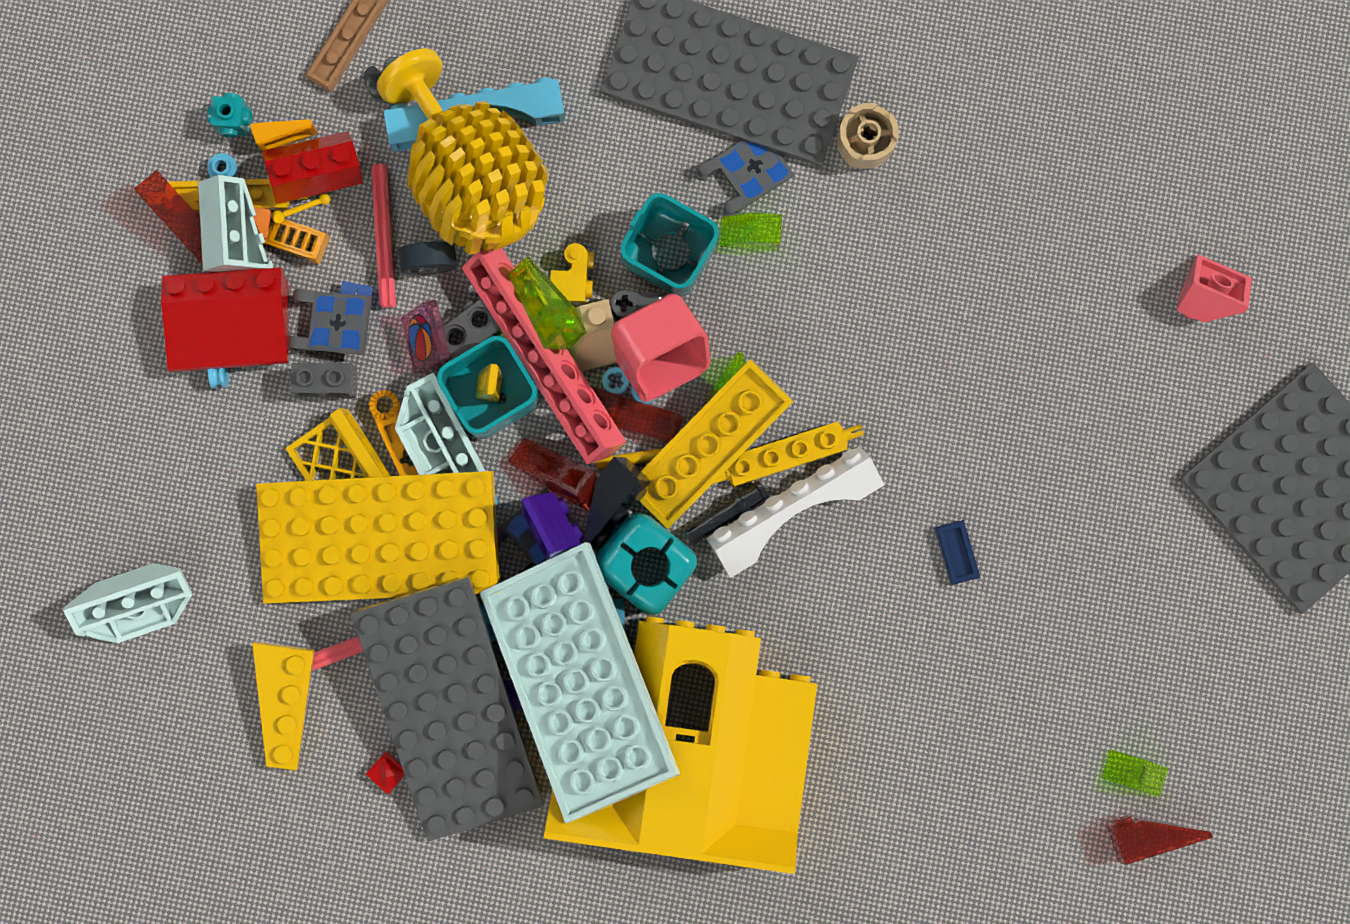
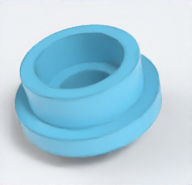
[207,153,238,177]

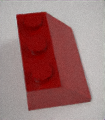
[262,131,363,204]

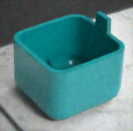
[620,193,719,296]
[595,513,697,615]

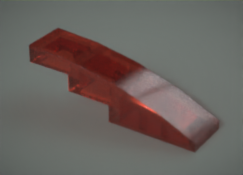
[134,170,210,272]

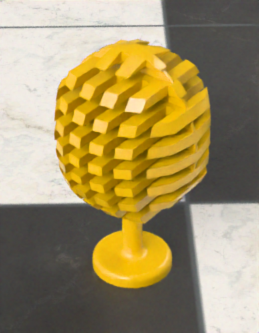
[377,48,549,255]

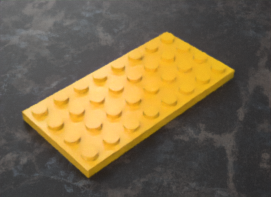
[256,471,500,604]

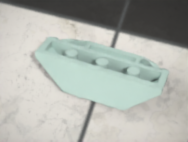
[395,372,485,475]
[63,563,192,643]

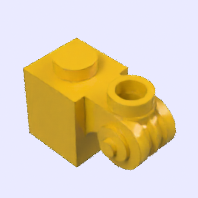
[549,243,595,306]

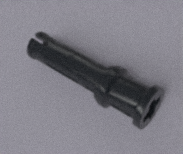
[684,479,770,545]

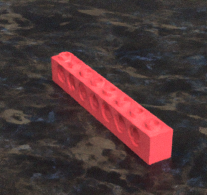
[461,249,627,464]

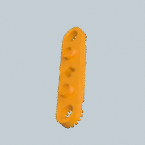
[369,390,419,476]

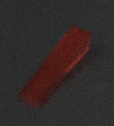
[592,387,684,444]

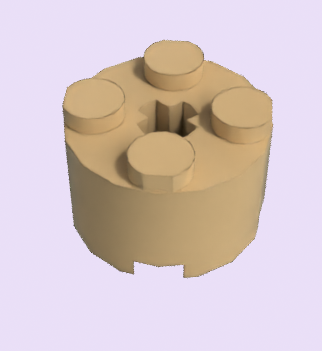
[837,103,899,169]

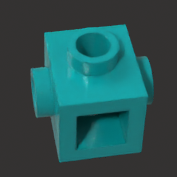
[207,93,252,138]

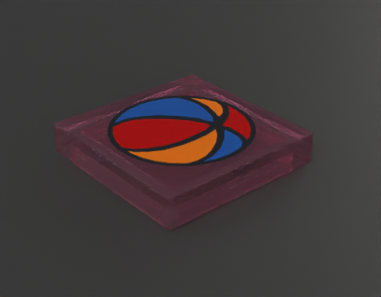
[401,300,450,374]

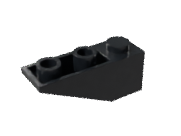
[583,457,651,549]

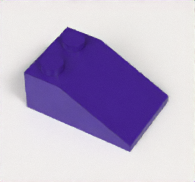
[521,492,584,561]

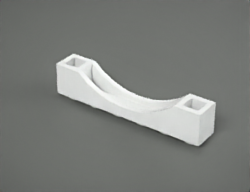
[706,446,884,578]

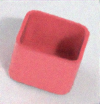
[611,294,711,402]

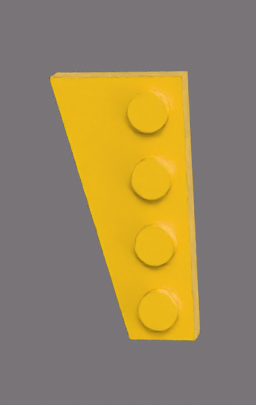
[252,641,315,771]

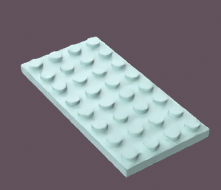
[480,542,680,823]

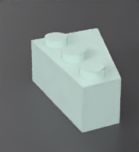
[198,175,274,272]

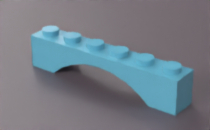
[384,77,566,152]

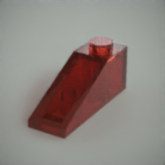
[508,437,598,511]
[1107,815,1213,865]

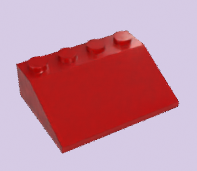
[161,267,289,372]

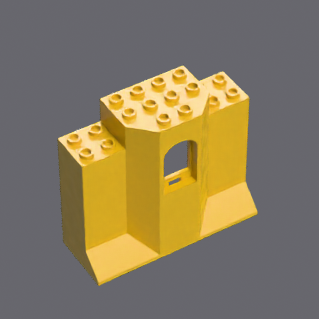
[544,616,817,874]

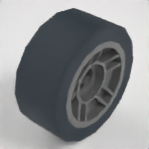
[398,241,457,275]

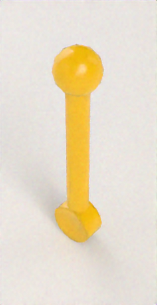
[271,193,330,223]

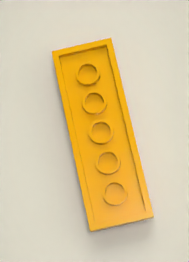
[640,359,794,529]

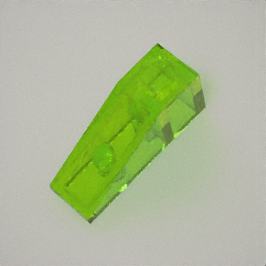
[508,257,587,349]

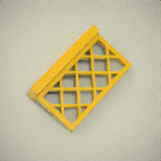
[285,408,391,481]

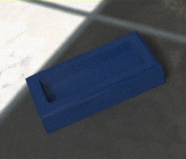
[934,520,981,586]

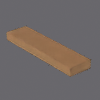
[305,0,390,93]

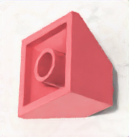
[1176,254,1252,323]

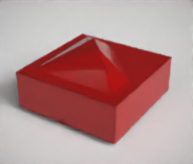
[365,751,405,795]

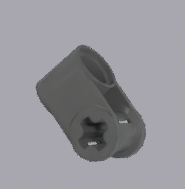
[610,290,667,320]

